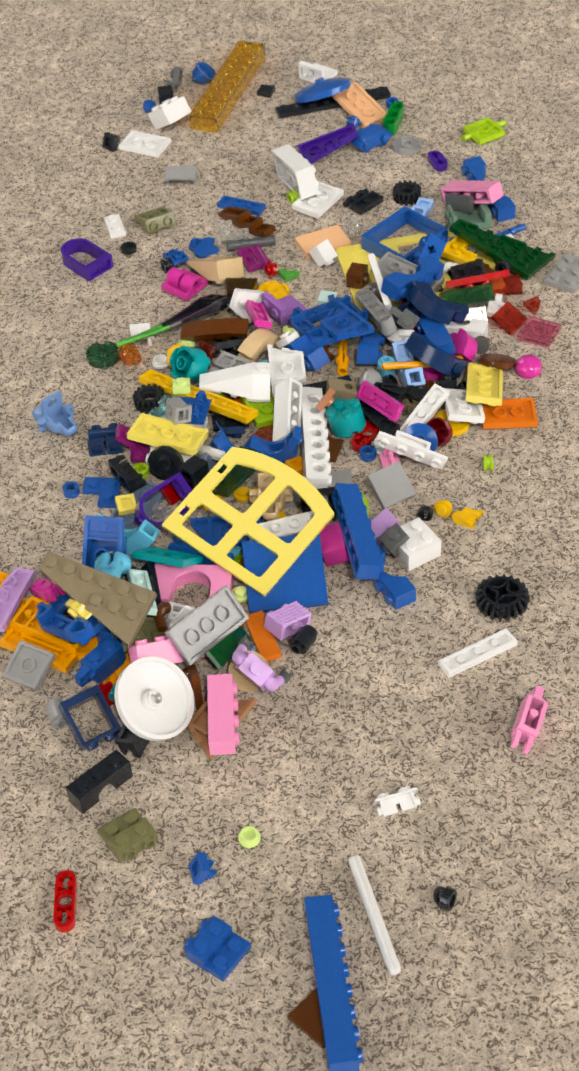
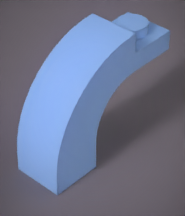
[391,340,426,388]

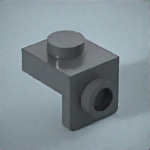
[379,523,410,557]

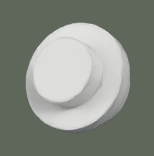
[152,354,168,369]

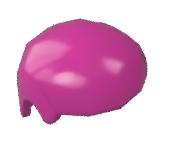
[515,354,542,379]

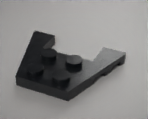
[360,382,430,436]

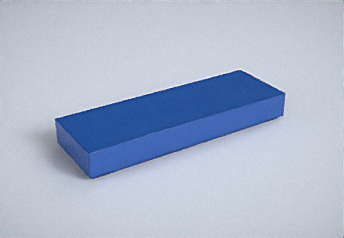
[217,195,266,216]

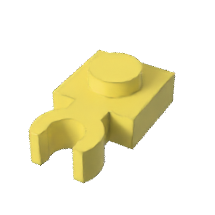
[65,599,92,620]

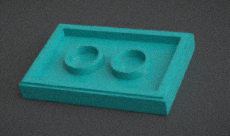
[132,546,203,568]

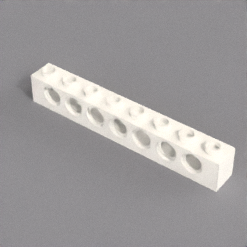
[301,387,332,489]

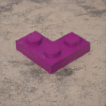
[115,424,150,465]

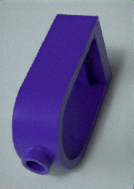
[61,238,114,281]
[134,472,192,530]

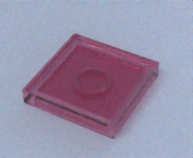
[517,316,562,349]

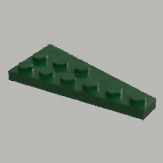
[449,219,556,280]

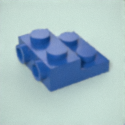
[184,915,252,982]

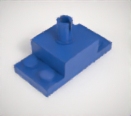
[82,515,128,579]

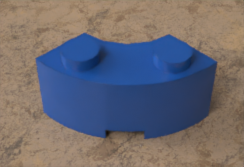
[350,123,393,153]
[357,333,386,366]
[283,334,330,371]

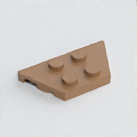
[187,696,256,760]

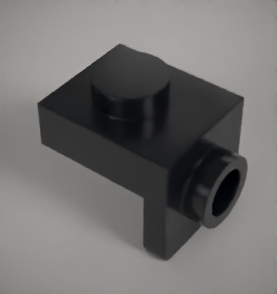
[439,374,457,389]

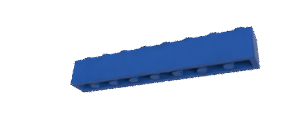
[304,894,363,1071]

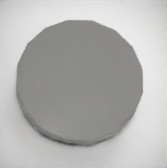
[392,135,422,156]

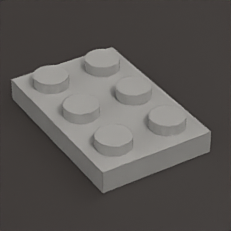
[544,253,579,294]

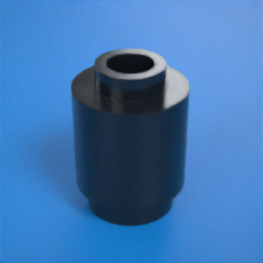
[289,625,318,654]

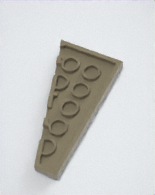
[39,551,157,648]

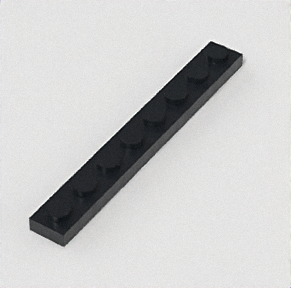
[275,86,391,119]

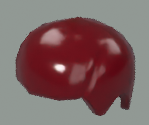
[427,417,453,447]

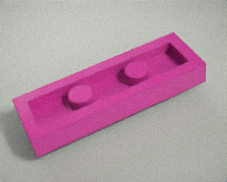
[245,300,272,329]
[356,381,405,422]

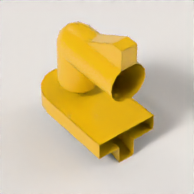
[452,507,484,529]

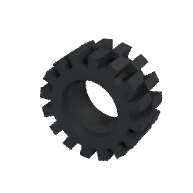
[393,180,421,206]
[133,384,166,414]

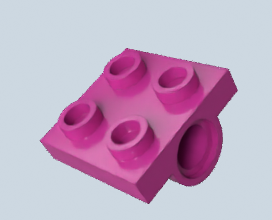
[161,267,208,301]

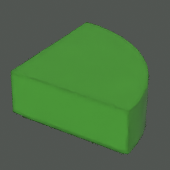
[277,269,299,282]

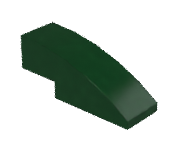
[206,626,252,669]

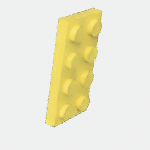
[465,363,503,406]
[127,413,209,456]

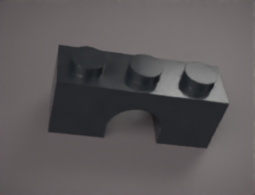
[66,750,133,814]

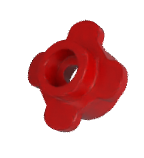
[265,260,278,279]

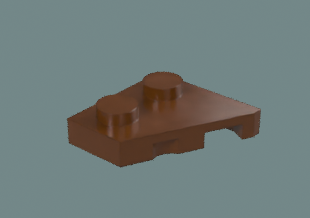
[182,663,204,711]

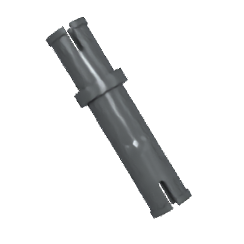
[227,235,276,252]

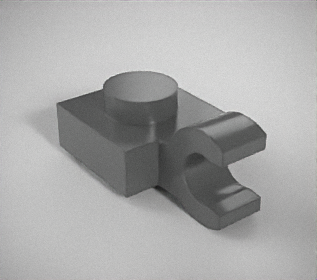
[389,306,420,330]

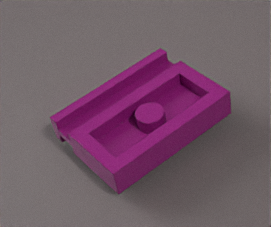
[237,244,269,272]

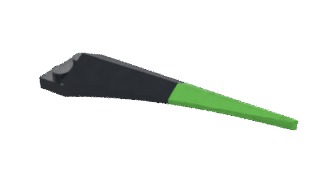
[117,294,232,347]

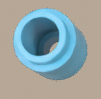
[378,355,395,378]

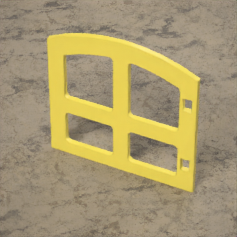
[162,447,335,597]

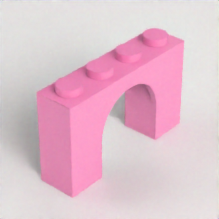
[155,564,234,603]

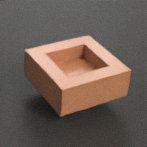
[316,387,336,411]

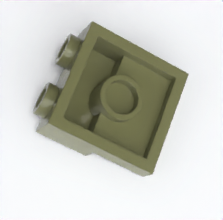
[134,206,176,234]
[97,808,158,863]

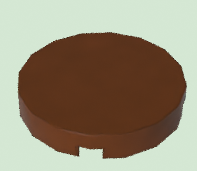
[480,353,516,369]

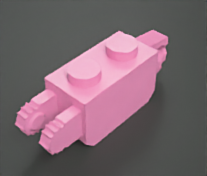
[510,685,548,755]

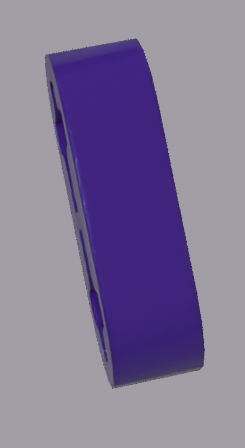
[428,150,448,172]

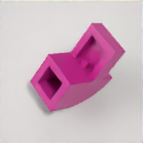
[450,328,478,362]

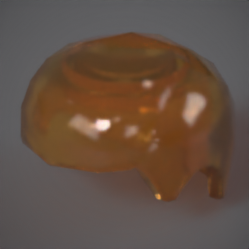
[118,343,142,366]

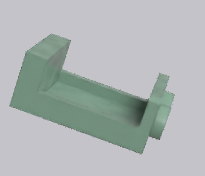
[445,203,492,229]

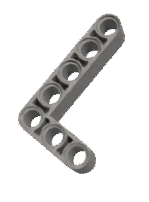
[356,277,397,336]

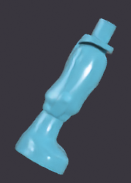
[94,551,132,578]

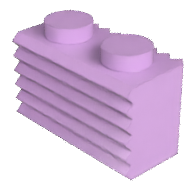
[264,601,312,641]

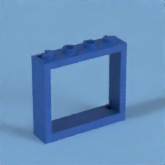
[361,206,448,262]

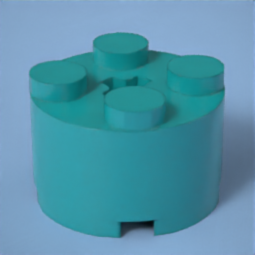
[169,346,211,383]
[326,398,366,438]

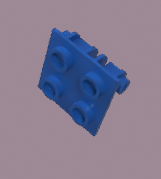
[169,390,212,425]

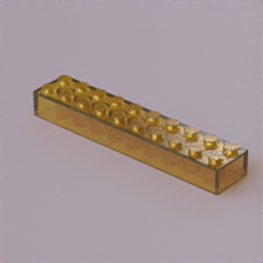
[189,40,266,133]

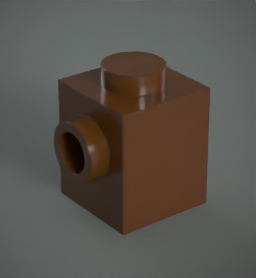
[346,262,369,289]

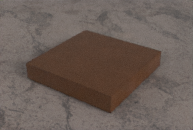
[287,987,325,1049]

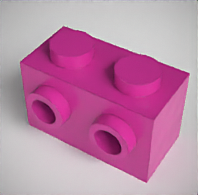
[320,522,349,567]

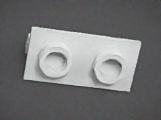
[373,786,420,817]

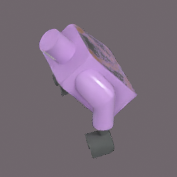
[232,634,294,693]

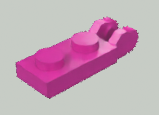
[29,578,66,603]

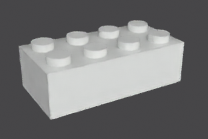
[272,144,319,200]

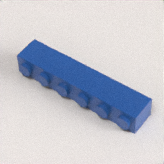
[401,295,456,354]
[331,483,384,579]

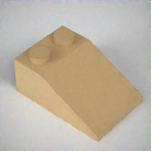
[187,257,244,284]

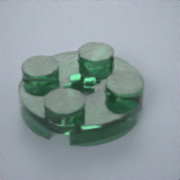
[86,341,121,370]

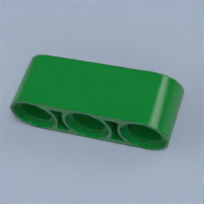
[383,101,404,136]

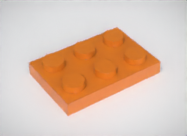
[482,398,538,429]

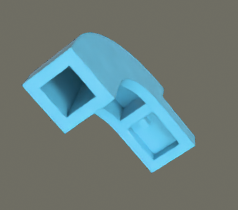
[97,513,160,554]

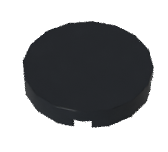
[147,446,184,480]

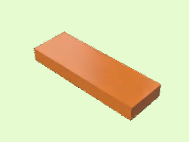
[245,610,282,662]

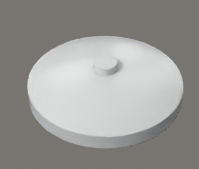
[114,657,194,741]

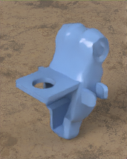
[32,391,78,437]

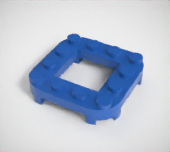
[289,294,369,348]
[35,594,105,645]

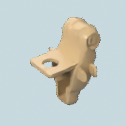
[249,473,293,520]

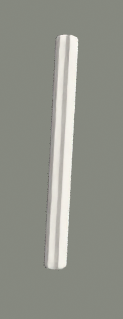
[348,855,401,976]

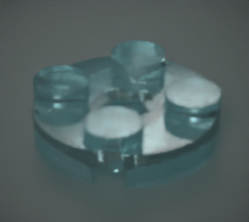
[148,394,175,417]

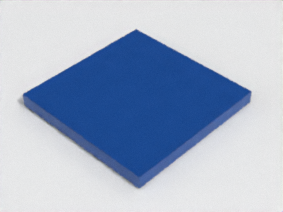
[242,533,329,614]

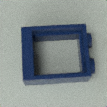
[58,684,121,752]

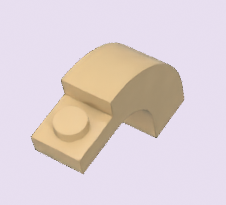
[238,328,281,362]

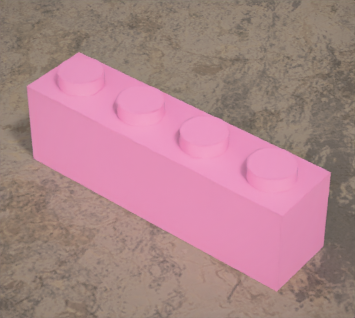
[440,180,504,204]
[128,635,208,664]
[207,674,240,755]

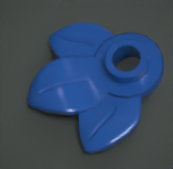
[189,237,220,258]

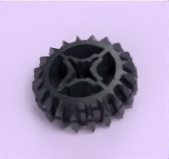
[475,574,530,622]

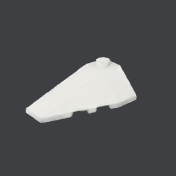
[199,362,270,402]

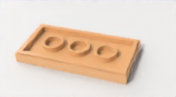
[332,82,387,128]

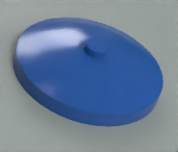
[294,77,351,103]

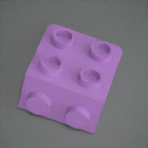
[261,291,307,326]

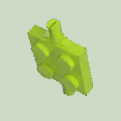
[461,117,507,145]

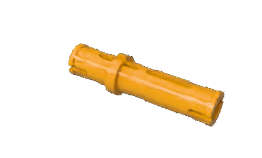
[336,339,350,376]

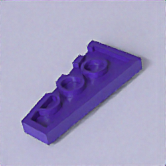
[297,123,358,164]

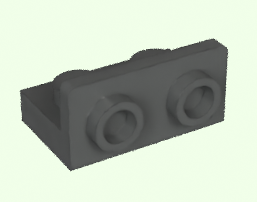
[164,66,183,88]

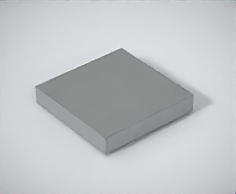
[366,461,417,510]
[2,640,56,691]

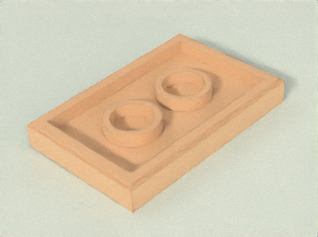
[294,225,351,259]

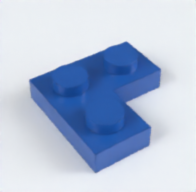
[82,477,121,508]

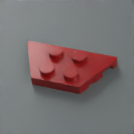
[445,269,510,289]

